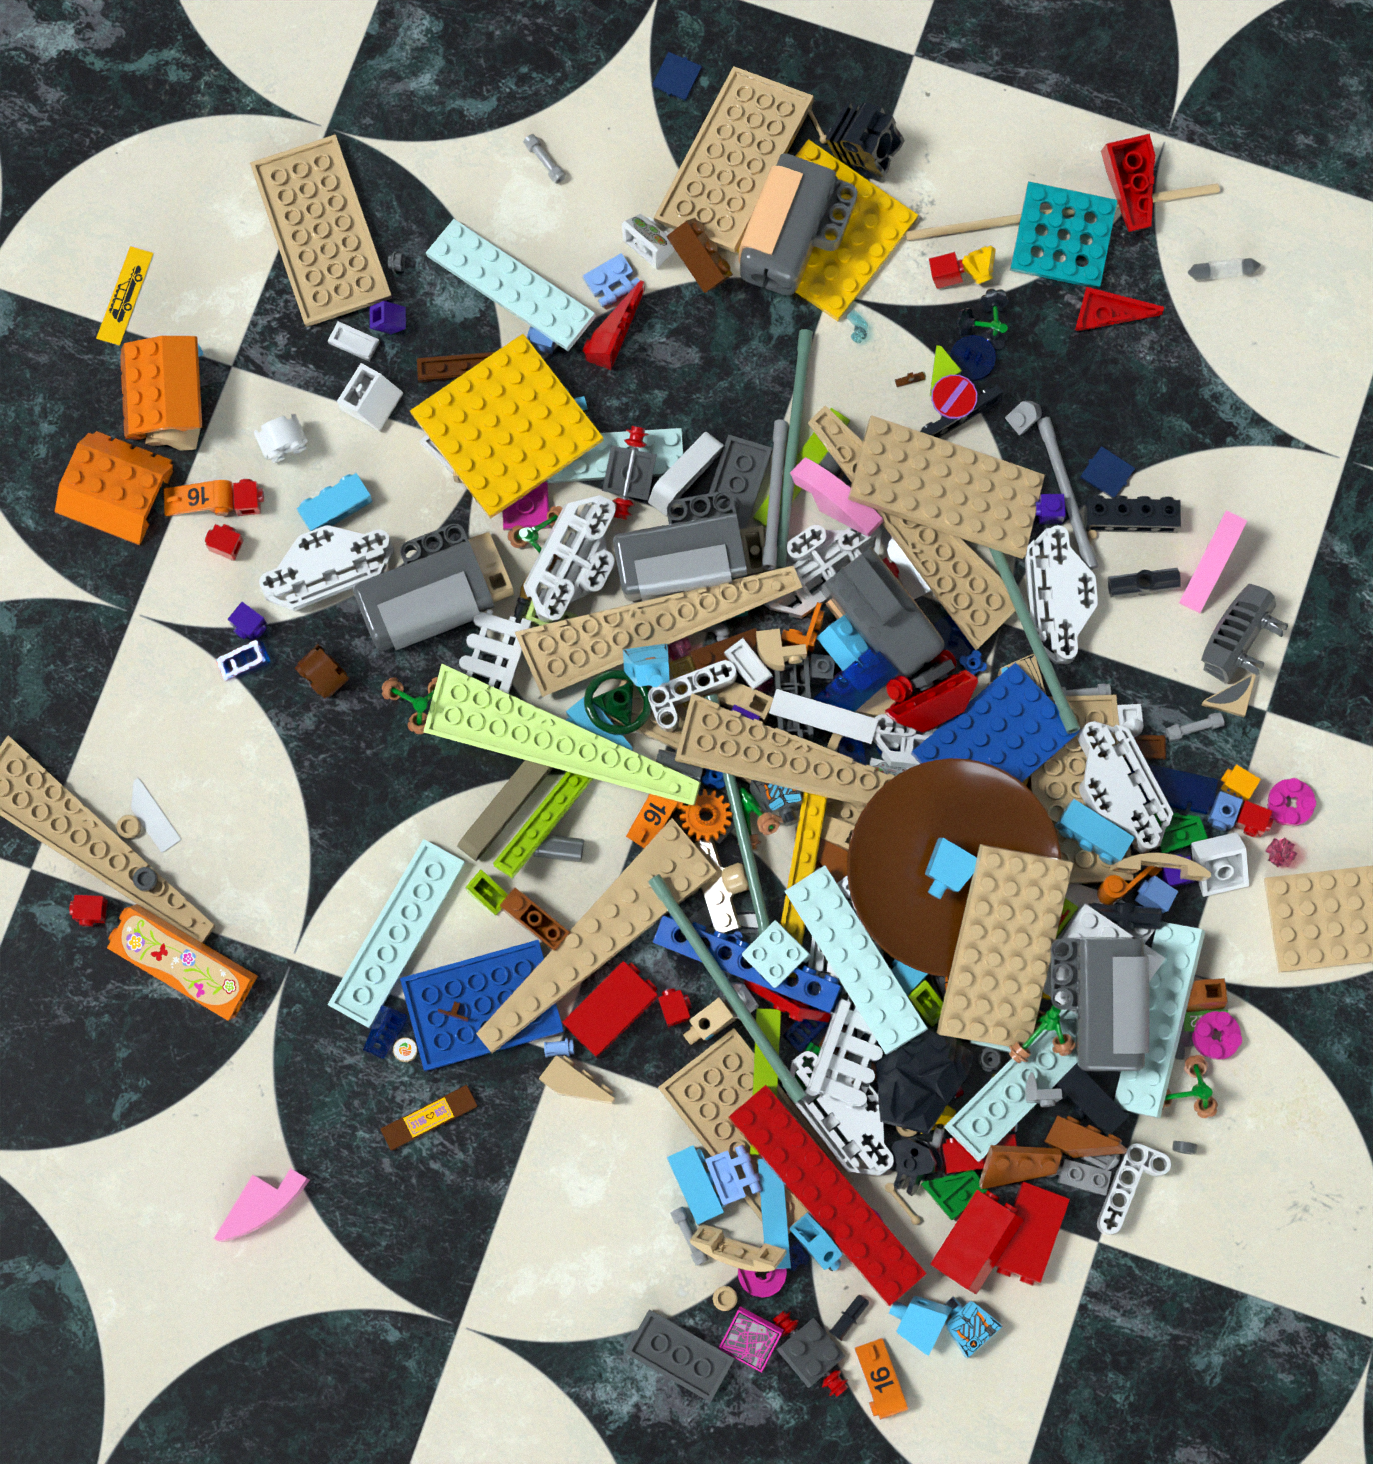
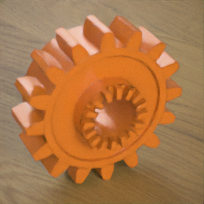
[680,789,732,843]

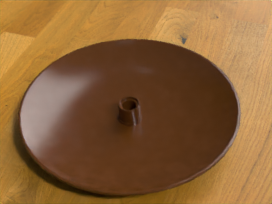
[847,758,1061,977]

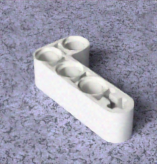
[648,432,725,517]
[648,660,737,732]
[1097,1143,1171,1235]

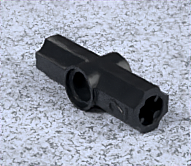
[1107,567,1181,598]
[1088,902,1161,929]

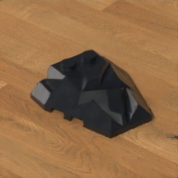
[876,1030,974,1135]

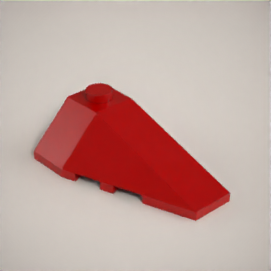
[1101,133,1156,232]
[583,280,645,370]

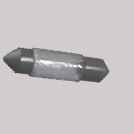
[1188,258,1261,280]

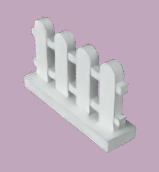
[459,609,531,694]
[805,999,883,1109]

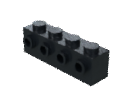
[1084,495,1181,533]

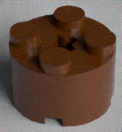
[295,644,350,699]

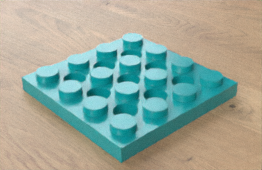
[1010,181,1117,289]

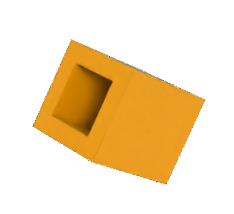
[1221,764,1261,803]

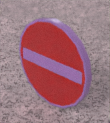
[931,375,977,419]

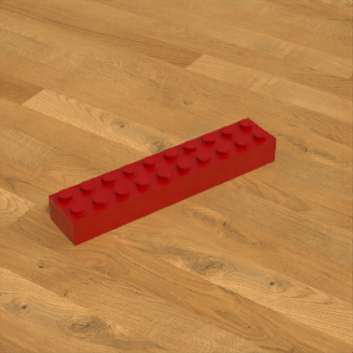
[728,1085,927,1306]

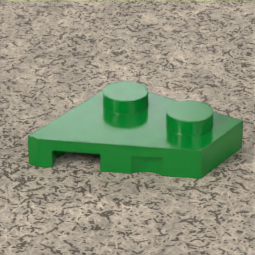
[1153,813,1208,854]
[921,1170,988,1221]

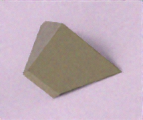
[739,526,771,575]

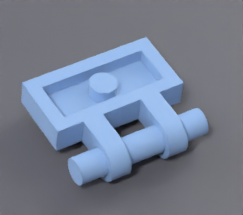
[583,253,640,308]
[705,1145,762,1206]

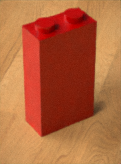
[562,961,658,1058]
[994,1182,1070,1286]
[930,1190,1024,1295]

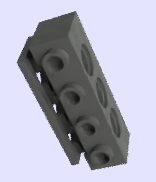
[774,656,813,741]

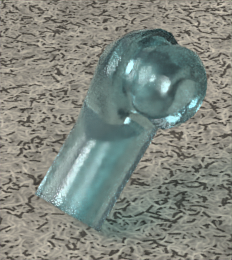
[846,309,868,343]

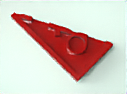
[1075,287,1164,331]
[743,979,832,1022]

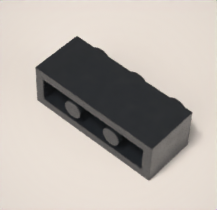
[1054,1064,1128,1137]

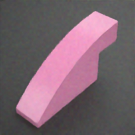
[790,457,884,537]
[1179,510,1247,613]
[214,1168,310,1242]

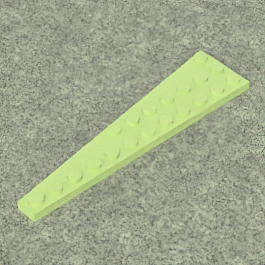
[423,664,701,806]

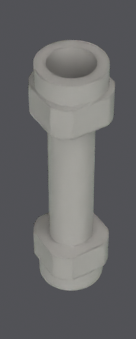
[523,134,566,184]
[1062,684,1111,696]
[1166,712,1224,742]
[670,1207,709,1266]

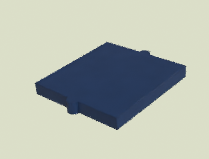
[652,52,702,101]
[1080,446,1135,498]

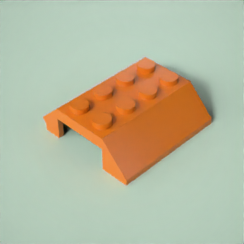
[120,336,202,440]
[55,431,173,545]

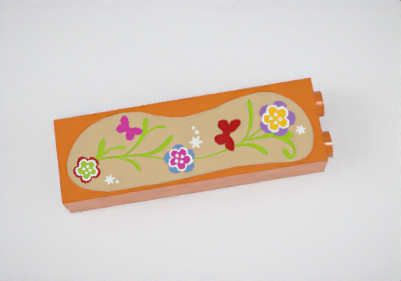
[107,904,258,1021]

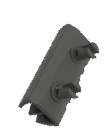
[1201,584,1288,684]

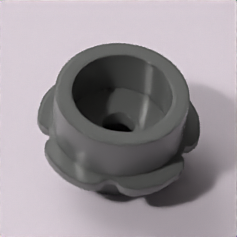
[388,251,405,274]
[978,1048,1002,1072]

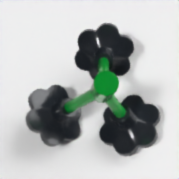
[956,289,1009,350]

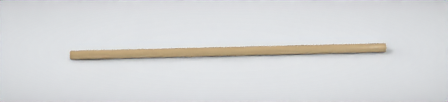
[906,183,1220,241]

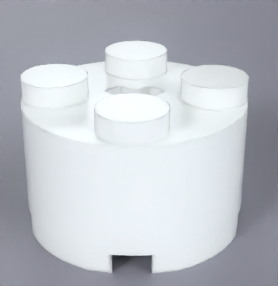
[254,414,308,463]

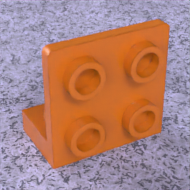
[781,602,825,655]

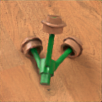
[508,506,563,571]
[382,677,438,734]
[738,788,783,849]
[1009,1005,1076,1063]
[1162,1055,1218,1118]

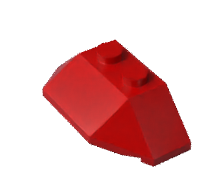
[885,670,978,733]

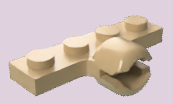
[694,838,749,933]

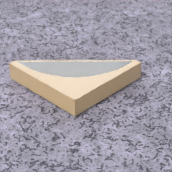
[1202,674,1256,717]

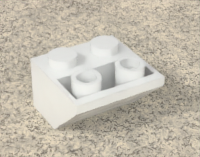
[337,363,403,432]

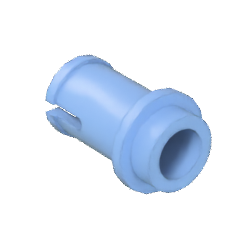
[544,1038,575,1057]

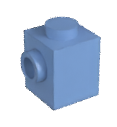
[527,327,556,355]
[1207,791,1243,831]
[1135,876,1178,914]

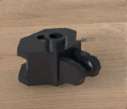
[891,1137,945,1196]

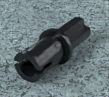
[829,1294,869,1341]

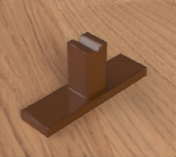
[895,372,925,387]
[438,1001,469,1022]

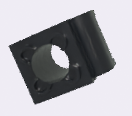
[826,102,905,181]

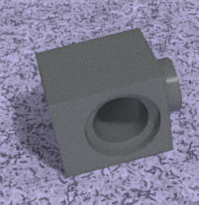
[809,654,835,685]

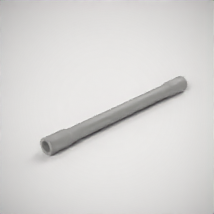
[1037,417,1098,570]
[762,420,788,570]

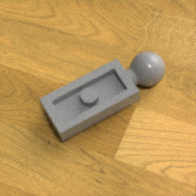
[1045,1159,1112,1196]

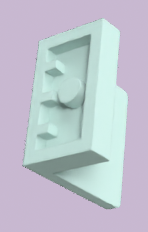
[742,920,813,988]

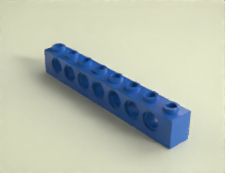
[653,915,844,1013]

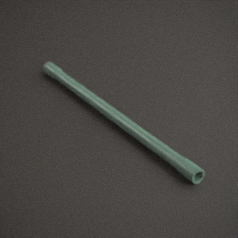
[774,329,813,570]
[988,547,1080,734]
[704,694,770,936]
[648,874,807,1104]

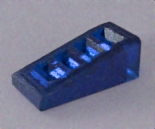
[216,640,271,681]
[363,1005,408,1059]
[783,1006,832,1052]

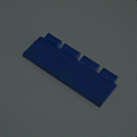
[812,647,899,712]
[1125,759,1218,815]

